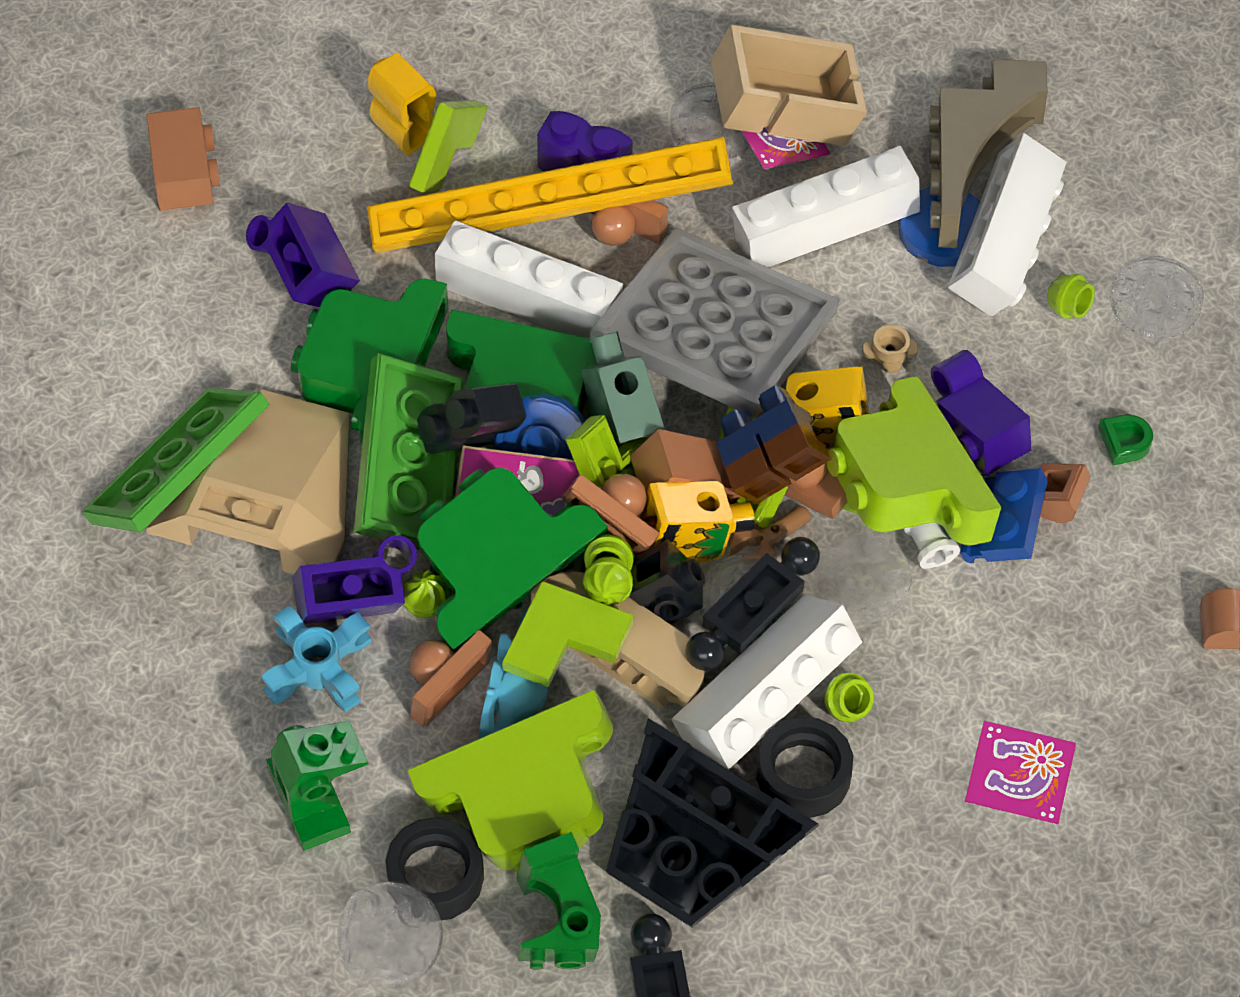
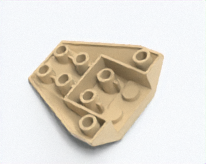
[146,389,350,574]

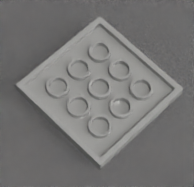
[589,227,839,418]

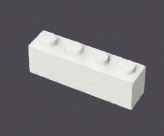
[948,133,1067,316]
[732,146,920,267]
[435,221,623,338]
[671,594,862,769]

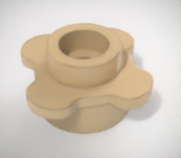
[862,325,918,374]

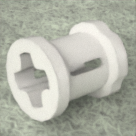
[904,523,960,569]

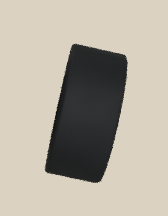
[756,717,854,818]
[385,817,484,922]

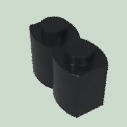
[417,383,526,454]

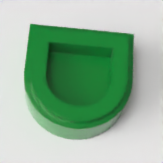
[1098,414,1153,466]

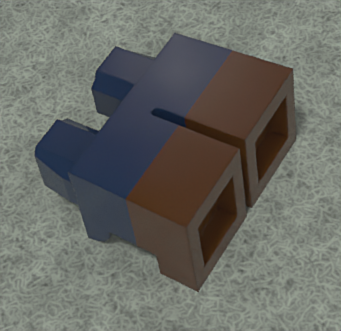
[716,385,831,505]

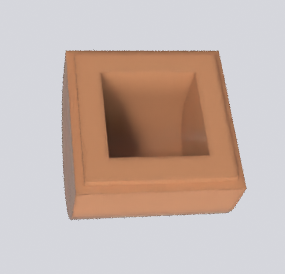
[1040,463,1090,523]
[1199,588,1240,649]

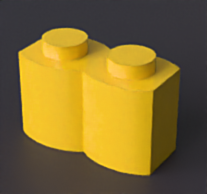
[368,52,436,156]

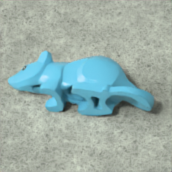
[479,609,549,739]

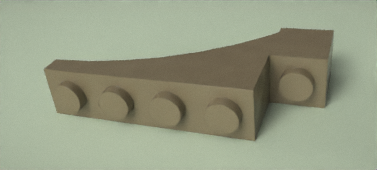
[929,59,1048,248]

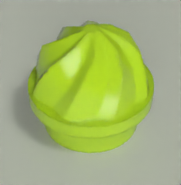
[1047,273,1095,319]
[584,534,634,570]
[583,557,633,606]
[402,570,450,618]
[823,672,874,723]

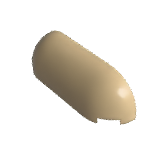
[531,572,705,708]

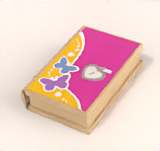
[455,446,580,516]

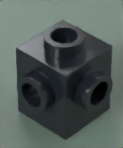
[629,539,705,624]

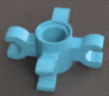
[261,605,372,713]

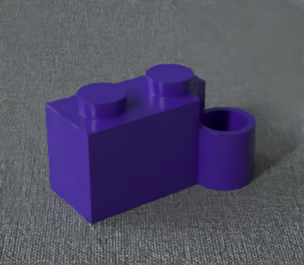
[246,203,360,308]
[930,350,1032,476]
[292,535,417,624]

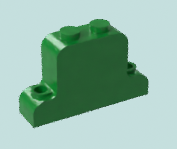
[291,278,448,445]
[446,309,618,443]
[418,468,608,653]

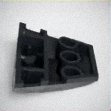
[606,718,819,928]

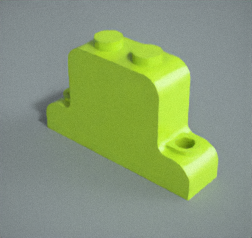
[826,376,1002,545]
[407,690,613,872]

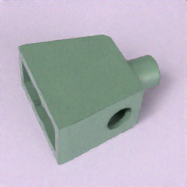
[582,331,665,443]

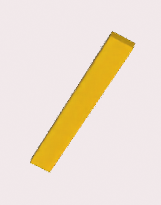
[367,137,733,253]

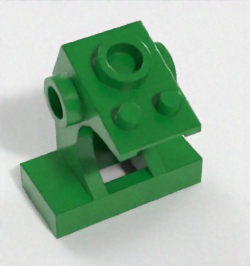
[266,721,369,851]
[516,832,601,970]

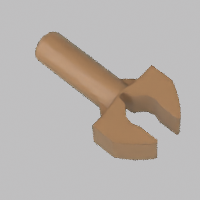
[730,506,811,570]

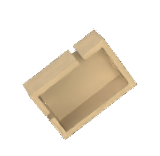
[711,24,867,146]

